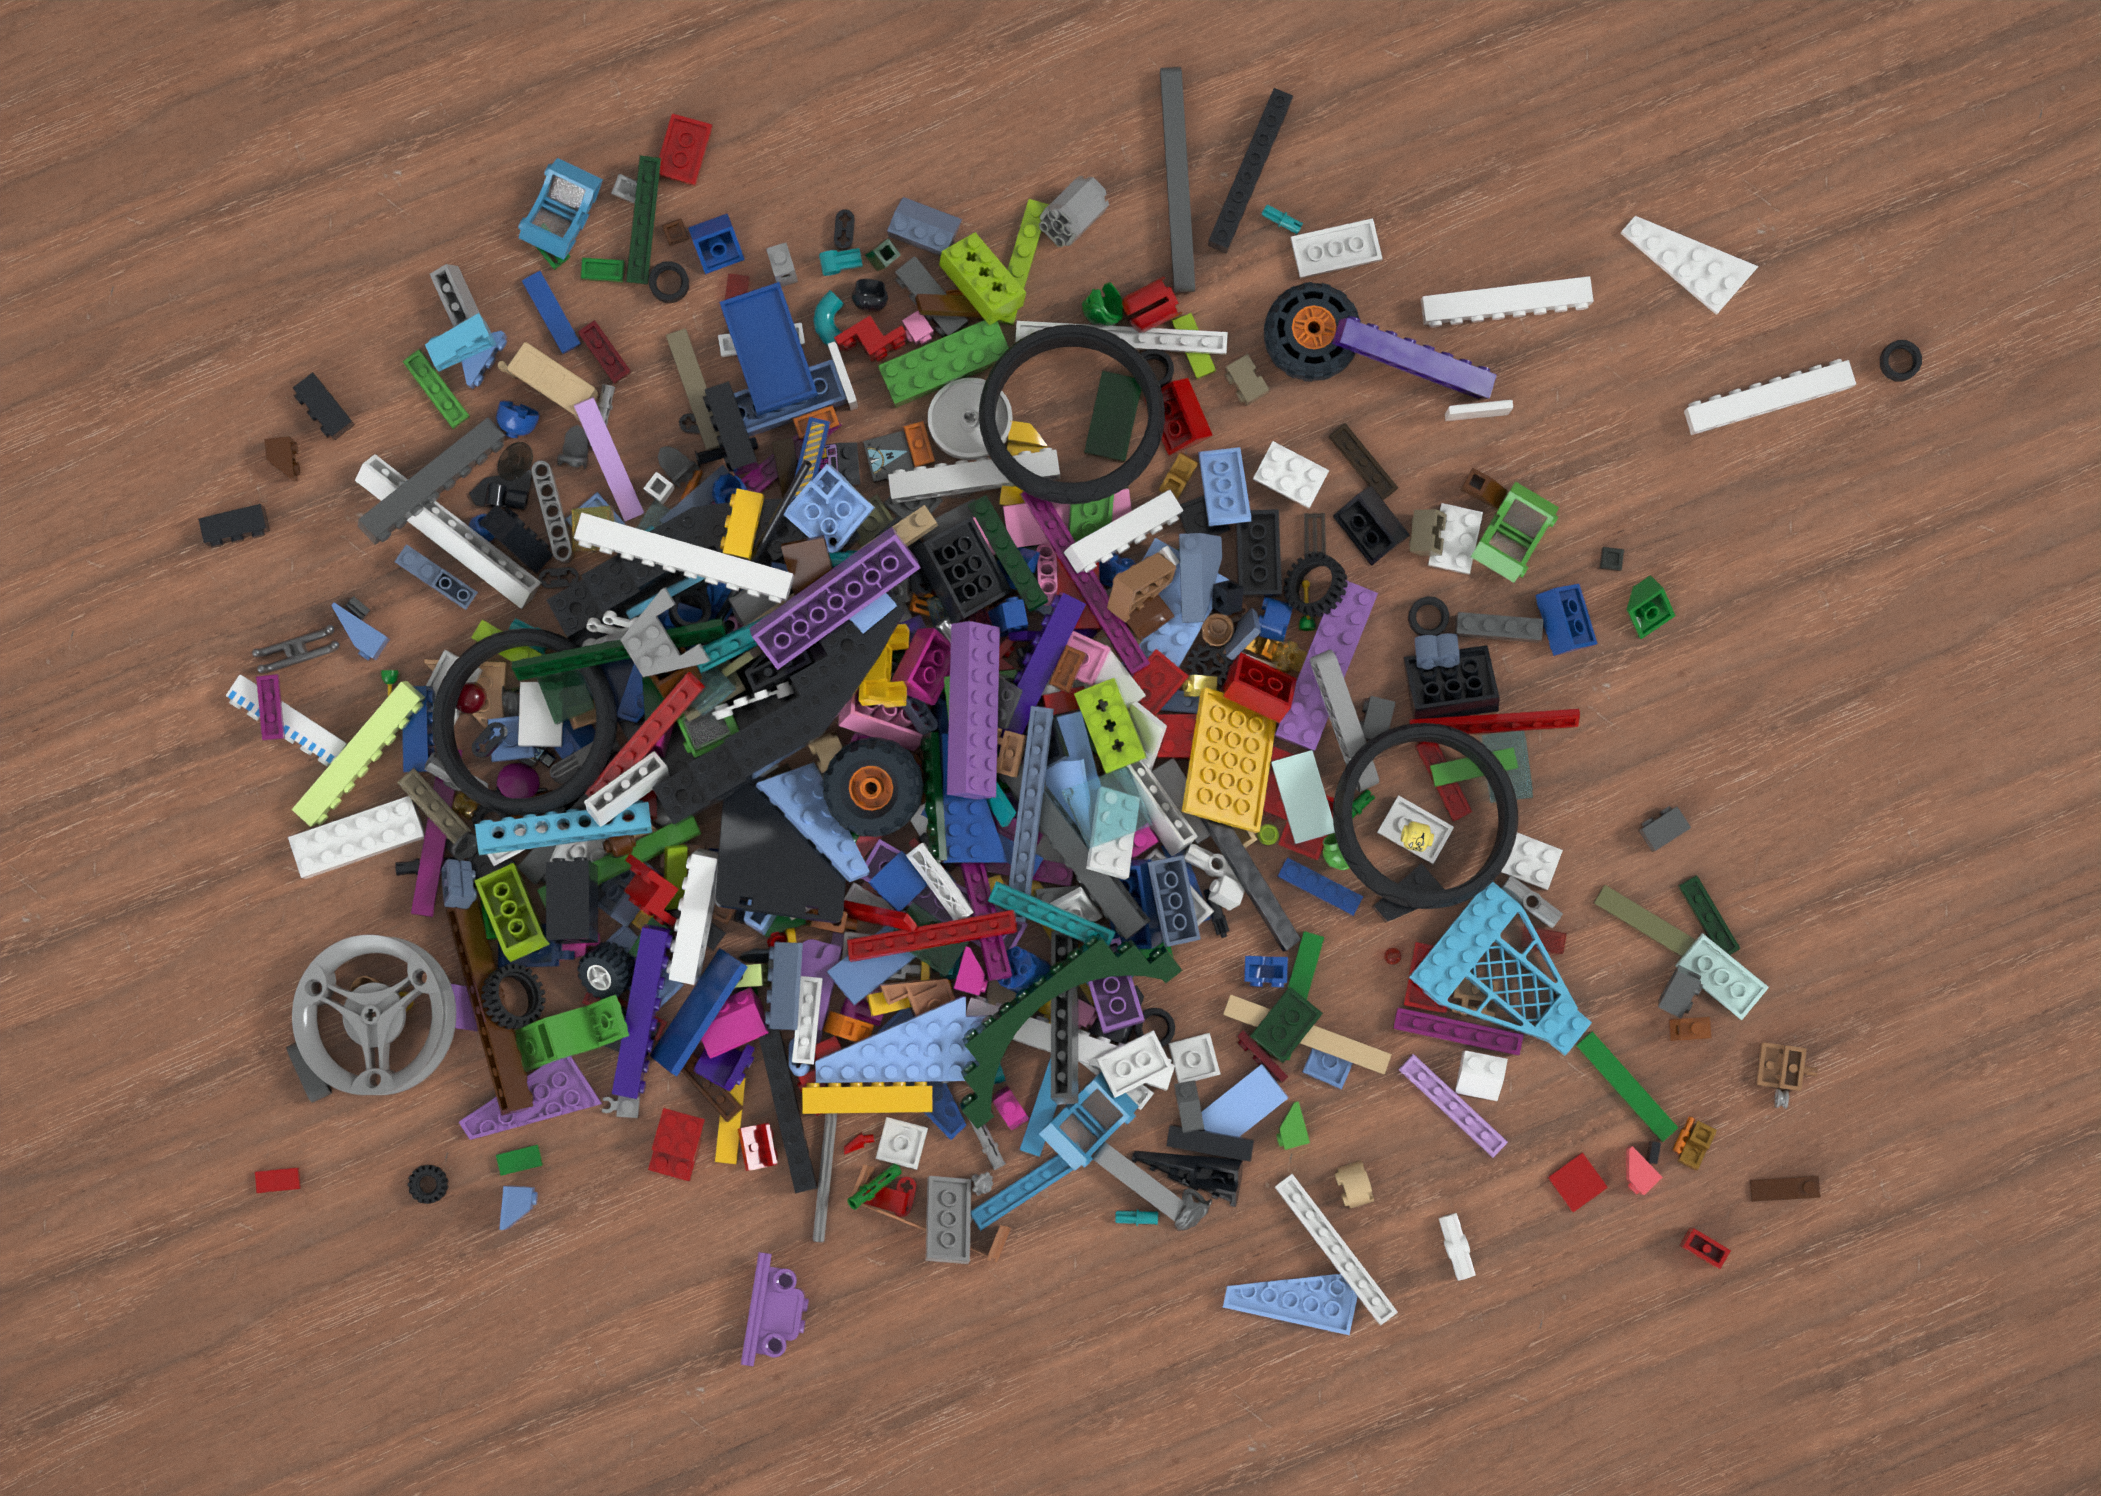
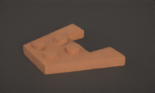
[879,978,955,1016]

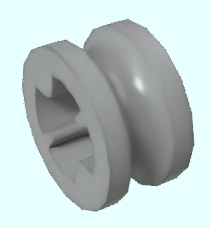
[1774,1089,1789,1109]

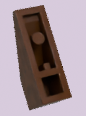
[1750,1175,1821,1202]

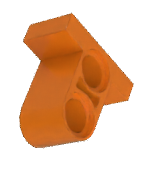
[823,1011,874,1042]

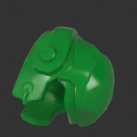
[1082,282,1124,326]

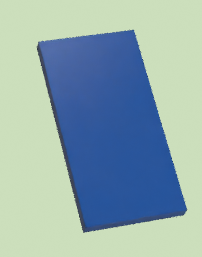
[719,282,818,416]
[650,948,748,1076]

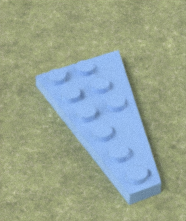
[1223,1274,1358,1335]

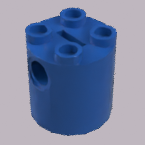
[997,946,1051,993]

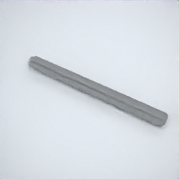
[813,1113,837,1242]

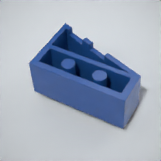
[982,597,1028,637]

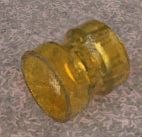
[451,792,479,820]

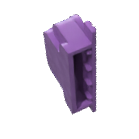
[801,932,844,1043]
[741,1252,809,1366]

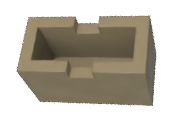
[1224,354,1270,406]
[1409,509,1447,556]

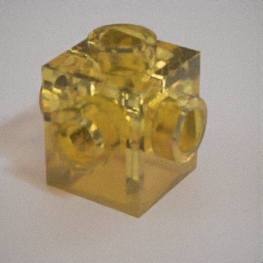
[1271,640,1308,673]

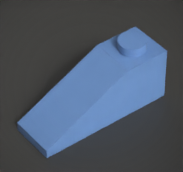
[331,602,390,661]

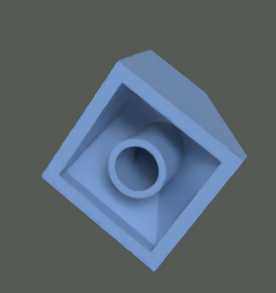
[499,1185,538,1230]

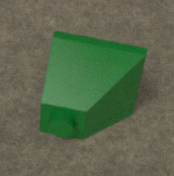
[1626,575,1676,639]

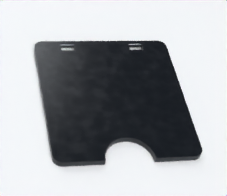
[714,776,846,923]

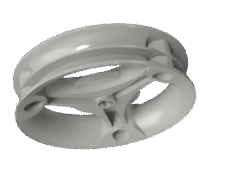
[292,935,456,1095]

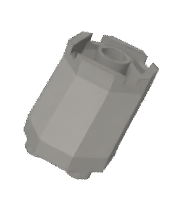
[1039,176,1109,247]

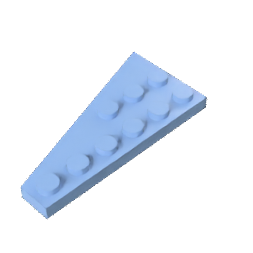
[756,762,870,882]

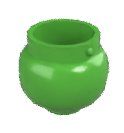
[1322,833,1349,870]

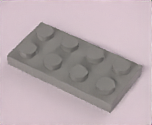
[926,1176,971,1264]

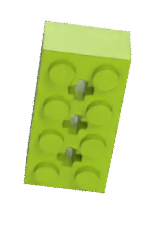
[939,232,1026,325]
[1074,678,1148,774]
[475,863,549,962]

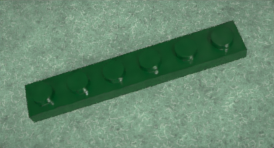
[626,155,661,285]
[968,495,1049,612]
[920,732,947,863]

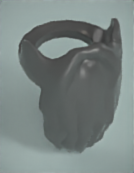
[557,425,588,469]
[658,446,700,488]
[502,686,520,717]
[446,832,477,861]
[739,948,773,968]
[1175,1188,1212,1231]

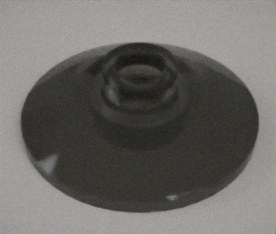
[497,442,533,481]

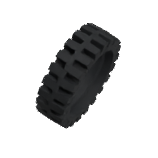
[1283,552,1348,617]
[481,964,546,1030]

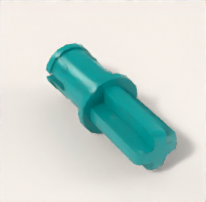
[1262,205,1303,235]
[1115,1209,1158,1226]

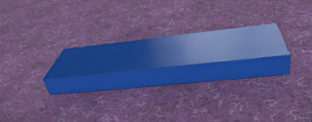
[522,271,582,354]

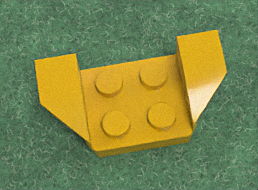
[999,421,1048,505]

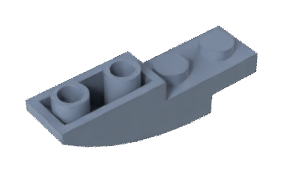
[394,544,478,610]

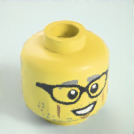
[1401,821,1434,852]

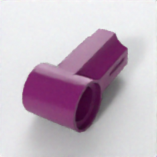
[840,997,884,1026]

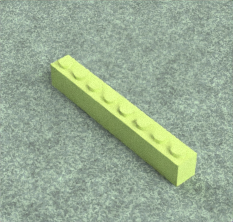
[292,681,426,827]

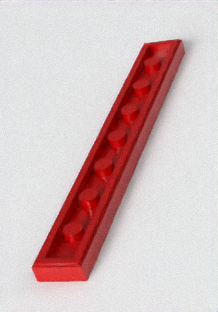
[585,672,705,797]
[1409,709,1580,734]
[847,910,1017,962]

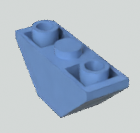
[462,331,507,389]

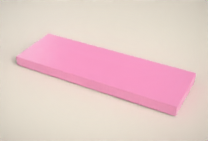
[1003,488,1132,547]

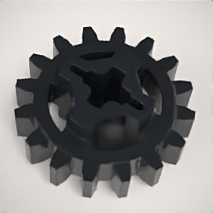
[1187,642,1233,686]

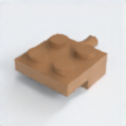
[1755,1042,1818,1091]

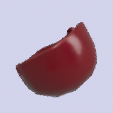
[456,682,487,714]

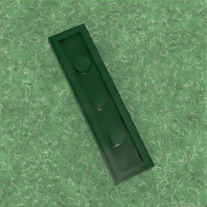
[1678,875,1741,955]

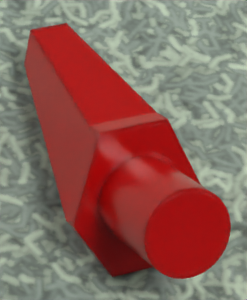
[844,1132,874,1155]

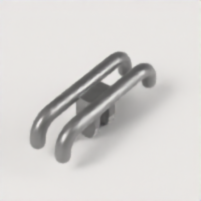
[252,625,339,673]

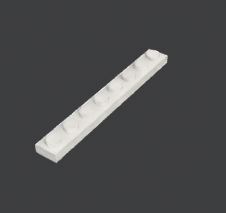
[1275,1174,1398,1326]

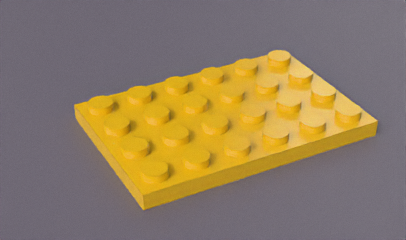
[1182,687,1277,833]

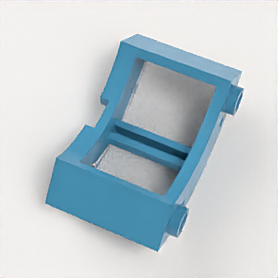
[518,158,603,260]
[1039,1071,1139,1171]

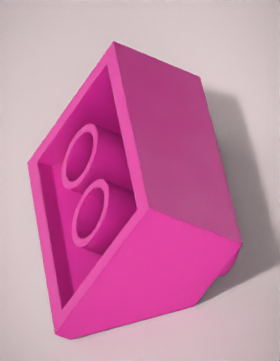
[891,628,951,705]
[954,947,989,996]
[701,987,768,1059]

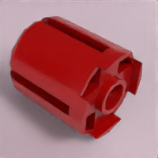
[1122,276,1182,333]

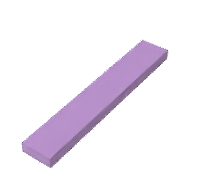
[574,397,644,521]
[1398,1054,1508,1158]

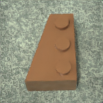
[1107,552,1176,622]

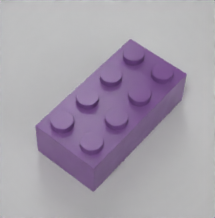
[1088,937,1145,1034]

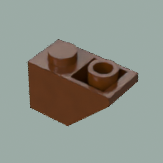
[264,436,300,482]
[1460,468,1508,510]

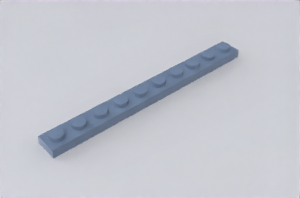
[1006,706,1054,922]

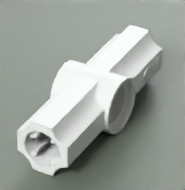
[1184,843,1241,884]
[1438,1213,1476,1281]

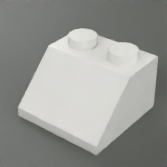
[1455,1051,1508,1101]

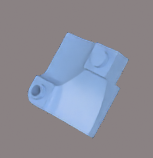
[784,464,875,553]

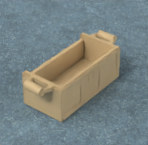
[498,342,600,422]

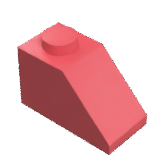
[1626,1146,1663,1195]

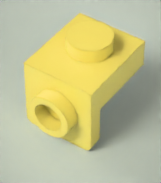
[1182,675,1217,697]

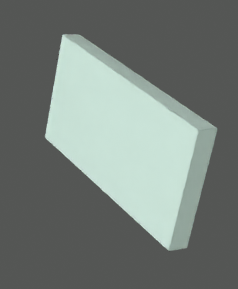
[1271,750,1335,844]
[1675,933,1769,1020]

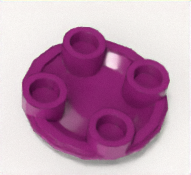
[496,763,540,798]

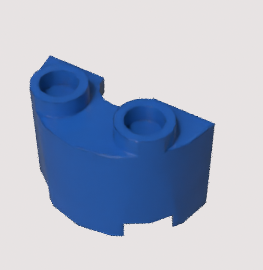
[1259,597,1293,642]
[1244,956,1288,987]

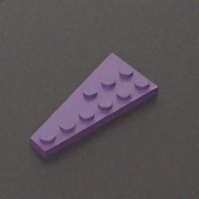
[459,1056,602,1140]

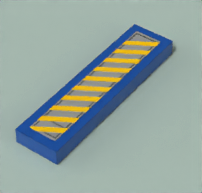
[793,417,831,498]

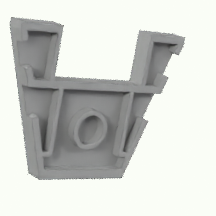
[620,587,710,677]

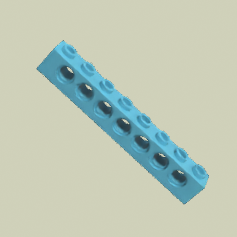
[475,800,652,855]

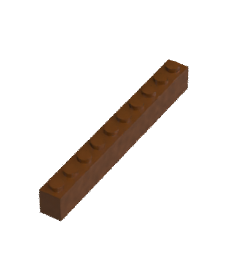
[446,900,533,1116]

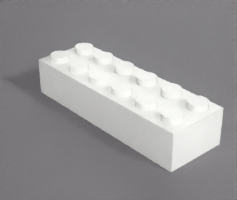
[288,796,425,879]
[666,848,718,985]

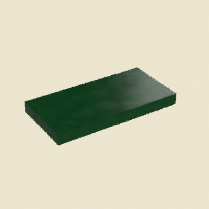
[1084,371,1141,462]

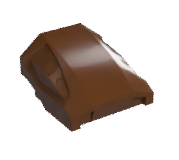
[1127,594,1175,641]

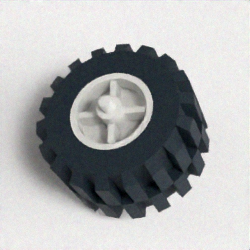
[577,941,635,1000]

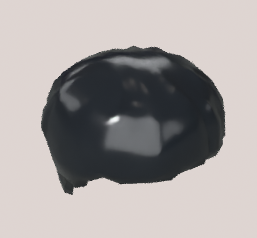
[852,279,889,312]

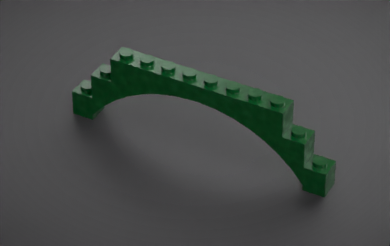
[960,933,1183,1130]

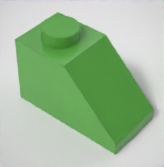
[1276,1101,1310,1150]

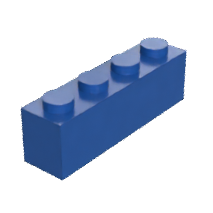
[402,686,436,772]

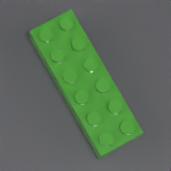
[878,320,1009,408]

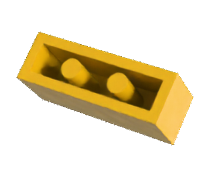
[720,488,764,561]

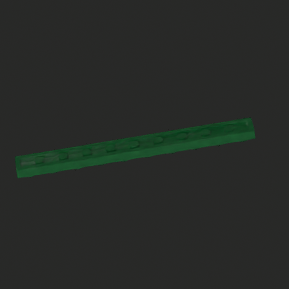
[512,618,728,681]

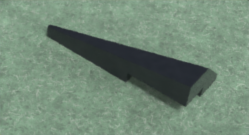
[1132,1151,1243,1207]

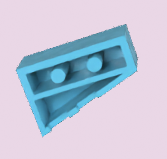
[425,313,497,371]

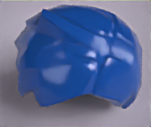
[712,473,747,504]

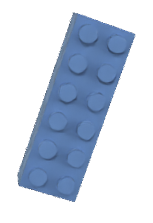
[734,359,847,437]

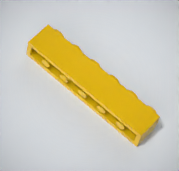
[802,1082,932,1114]

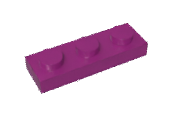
[256,674,285,741]

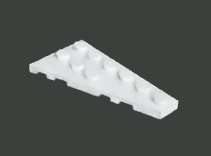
[1621,216,1759,315]

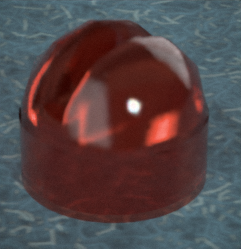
[1384,948,1401,965]

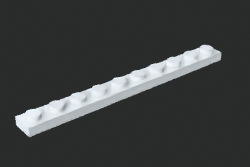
[1015,321,1228,355]

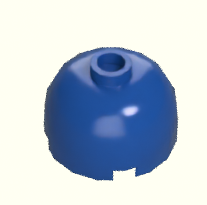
[496,400,540,438]

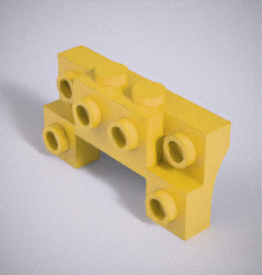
[859,624,910,708]

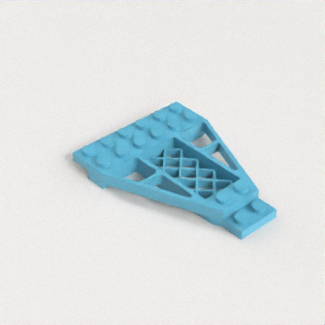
[1409,882,1592,1056]

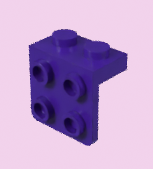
[694,1044,755,1092]

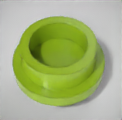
[1257,824,1279,845]

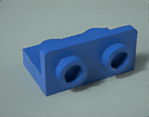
[1099,553,1136,588]

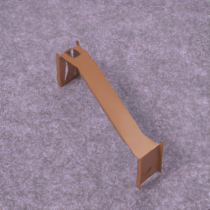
[850,1164,1011,1262]

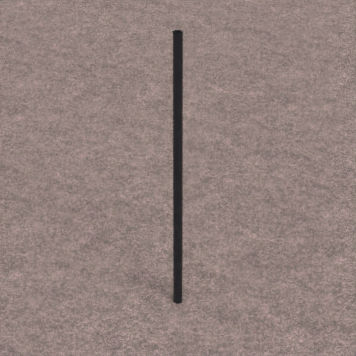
[701,460,812,647]

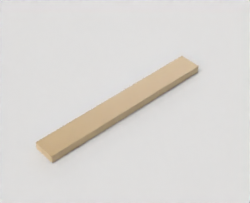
[1223,995,1392,1074]

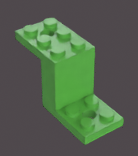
[514,995,629,1072]

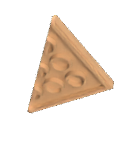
[424,659,507,728]

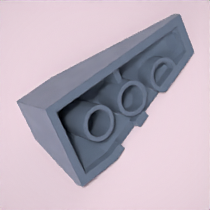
[1179,533,1222,623]

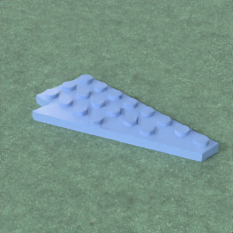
[815,996,988,1083]

